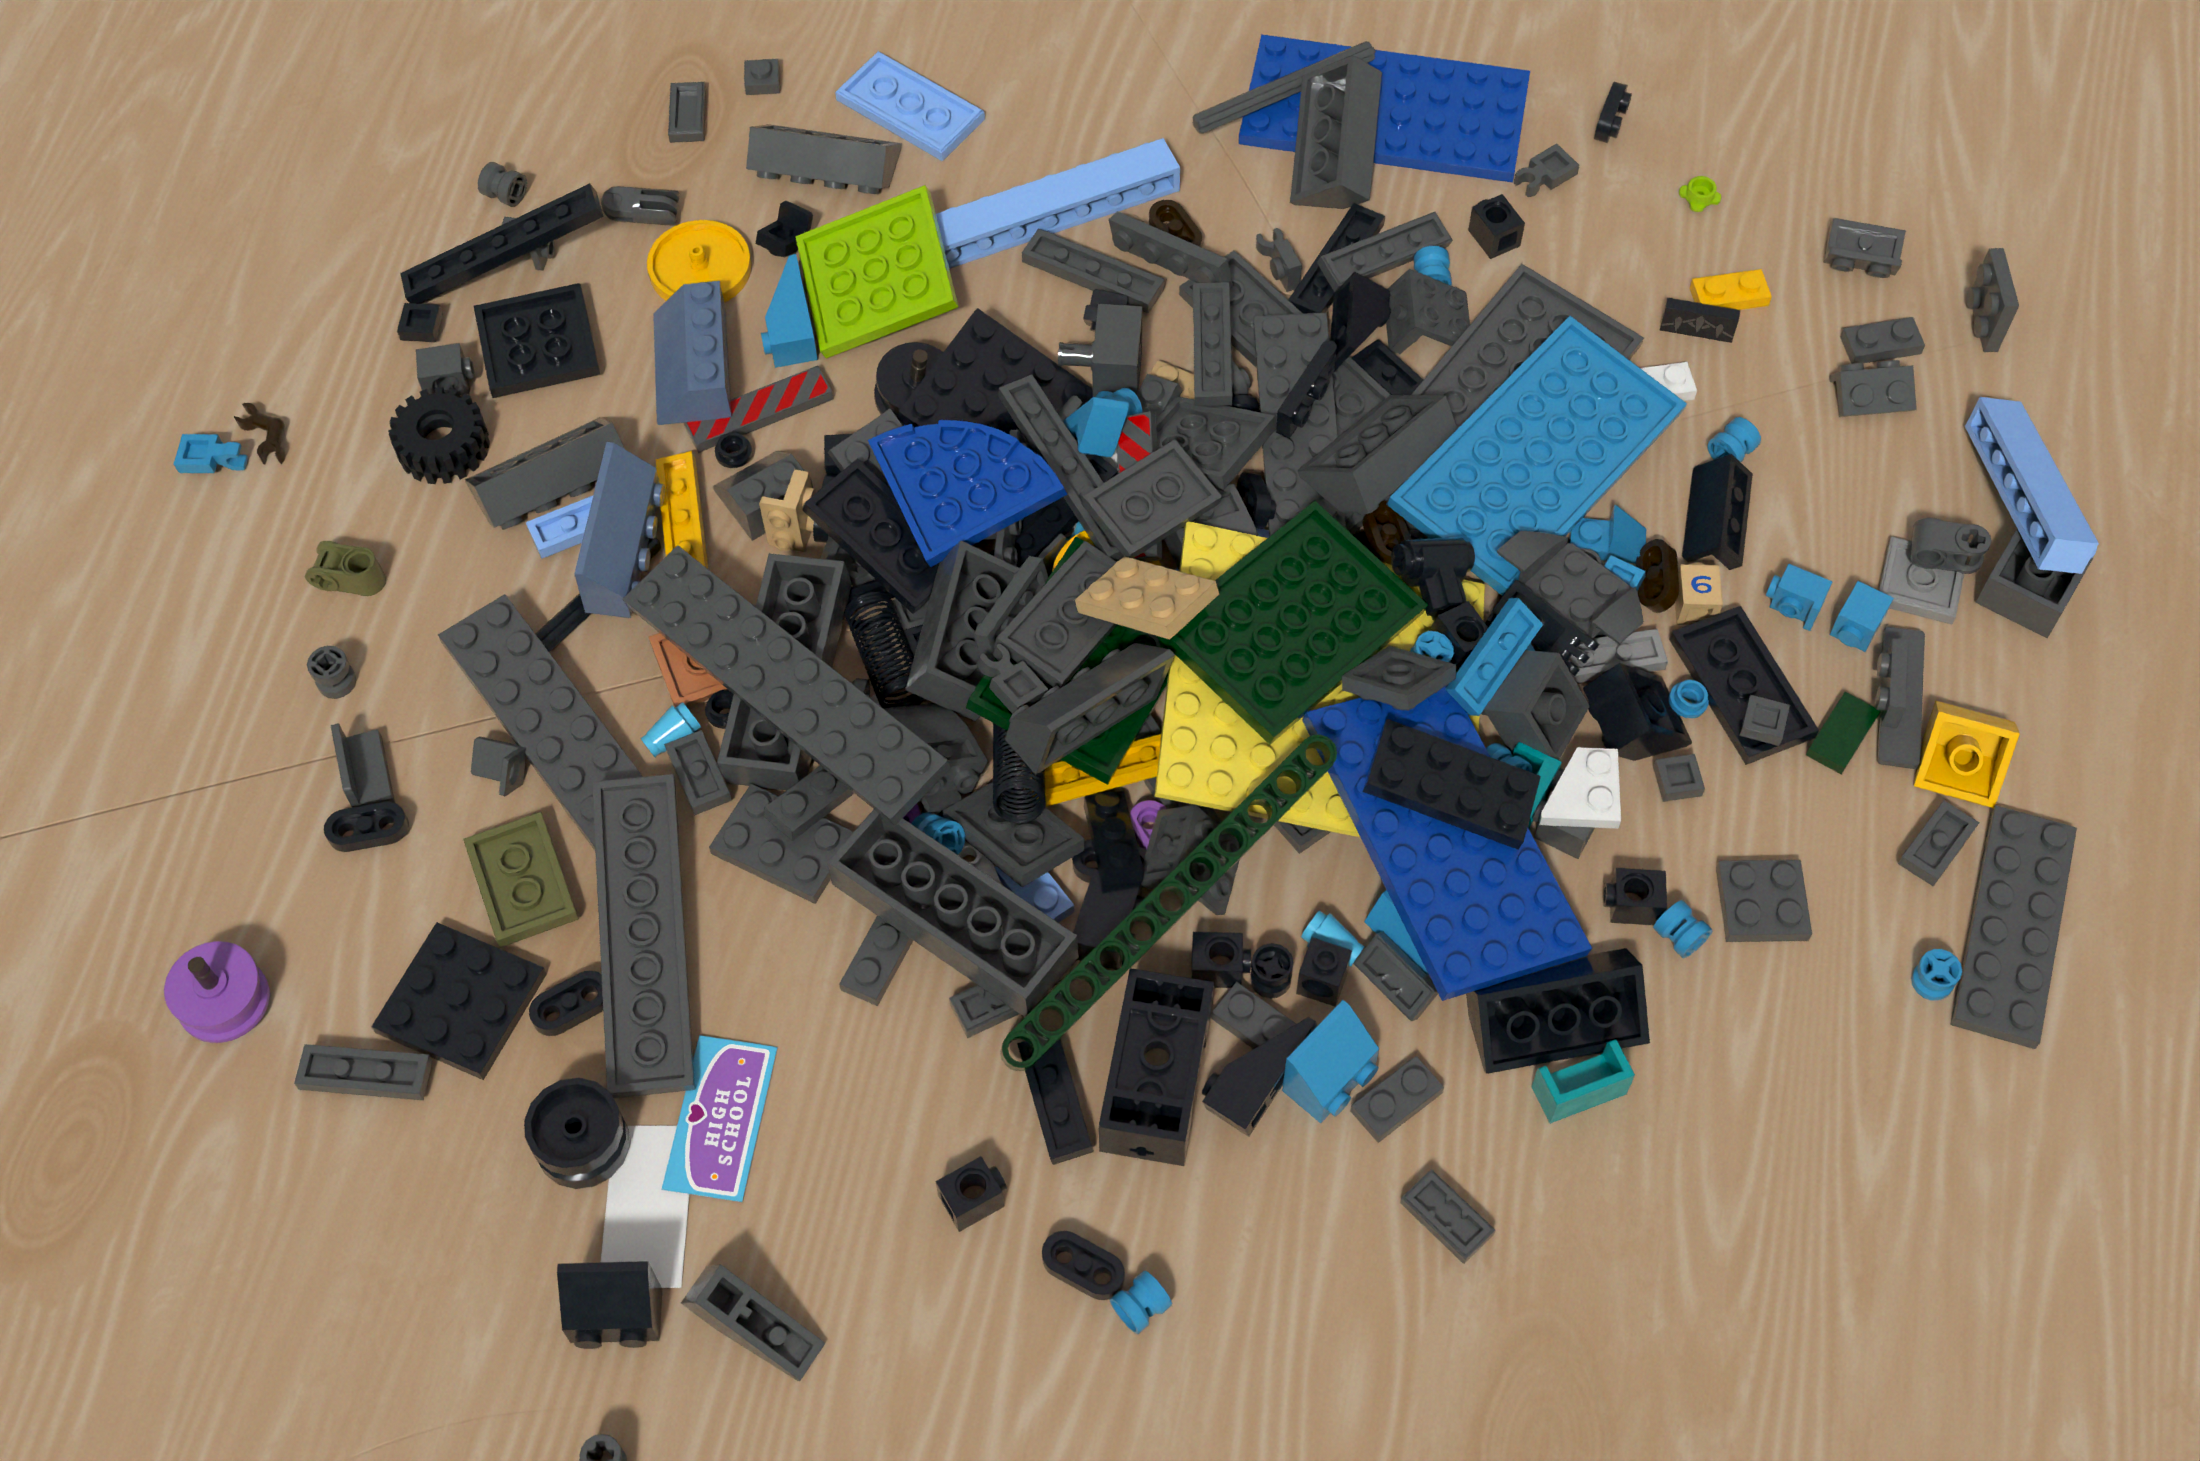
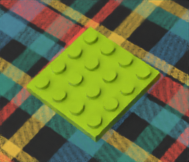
[795,185,959,358]

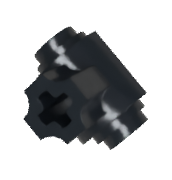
[1391,537,1475,620]

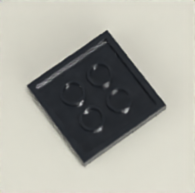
[474,283,601,398]
[371,922,547,1080]

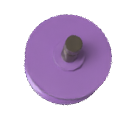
[164,941,270,1043]

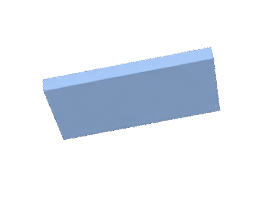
[835,51,985,161]

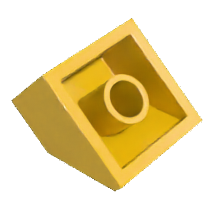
[1913,700,2020,808]

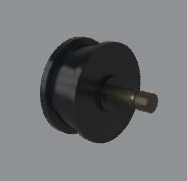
[874,342,943,426]

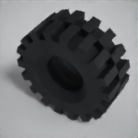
[388,387,490,484]

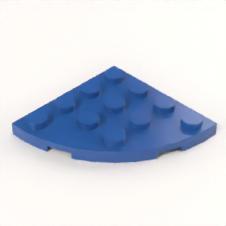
[868,420,1068,567]

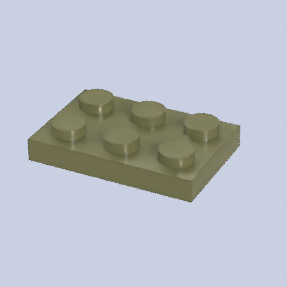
[463,811,579,948]

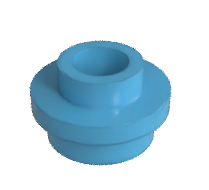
[1669,680,1709,718]

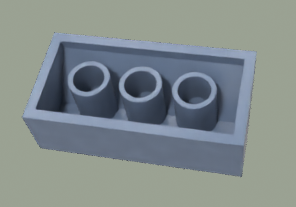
[653,281,731,425]
[574,442,665,618]

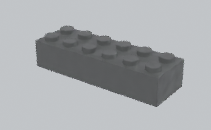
[717,553,852,791]
[827,809,1079,1017]

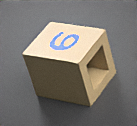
[1675,563,1723,625]

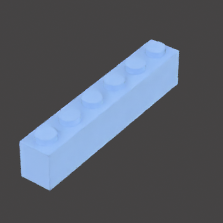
[1965,397,2099,574]

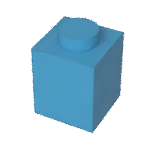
[1830,581,1894,652]

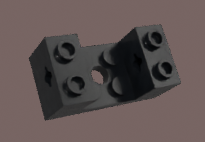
[1098,968,1214,1166]

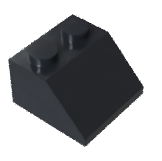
[1583,663,1692,761]
[557,1261,663,1349]

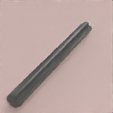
[1192,41,1375,134]

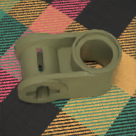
[305,541,386,596]

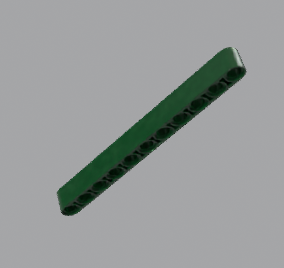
[1000,734,1337,1071]

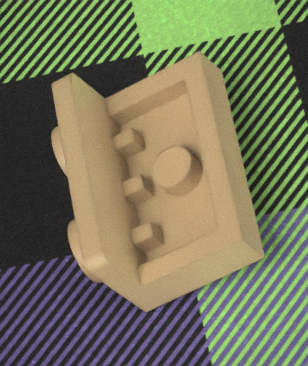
[759,469,816,552]

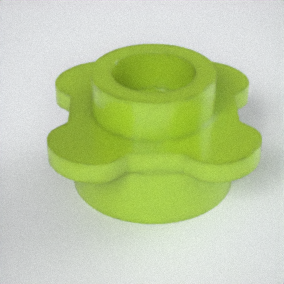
[1679,176,1721,212]

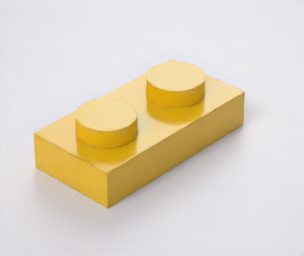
[1690,269,1772,310]

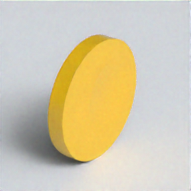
[647,220,752,303]

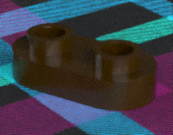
[1149,200,1202,247]
[1362,501,1412,565]
[1636,539,1679,613]

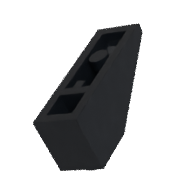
[1330,272,1391,372]
[1202,1017,1317,1137]

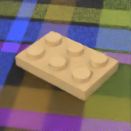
[1075,556,1219,640]

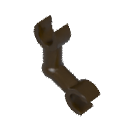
[234,403,285,465]

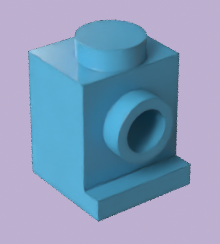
[1766,564,1832,631]

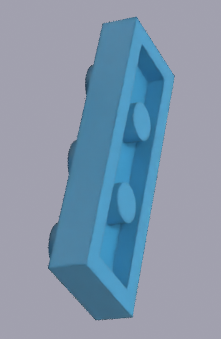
[1445,598,1543,716]

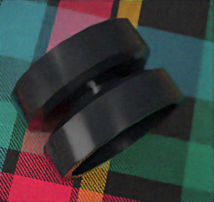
[524,1078,630,1189]

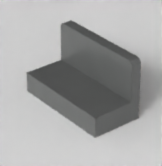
[331,723,395,807]

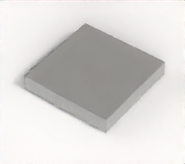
[1878,536,1967,624]

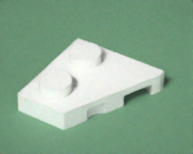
[1539,747,1621,829]

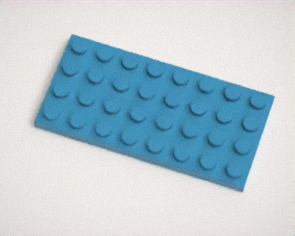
[1387,316,1687,596]

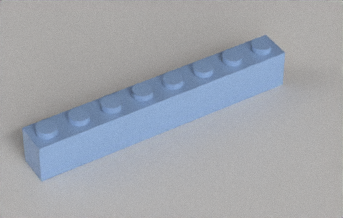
[936,138,1180,269]

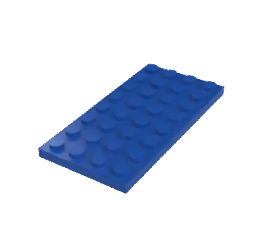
[1239,34,1530,183]
[1302,684,1592,1001]

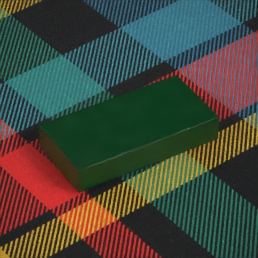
[1806,692,1881,775]

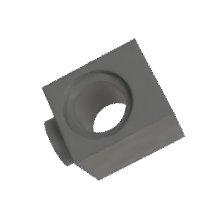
[416,343,475,395]

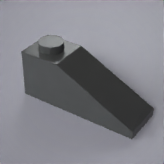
[681,1264,825,1381]

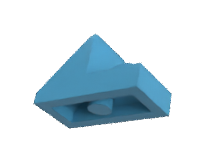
[1063,397,1129,457]
[1569,505,1647,564]

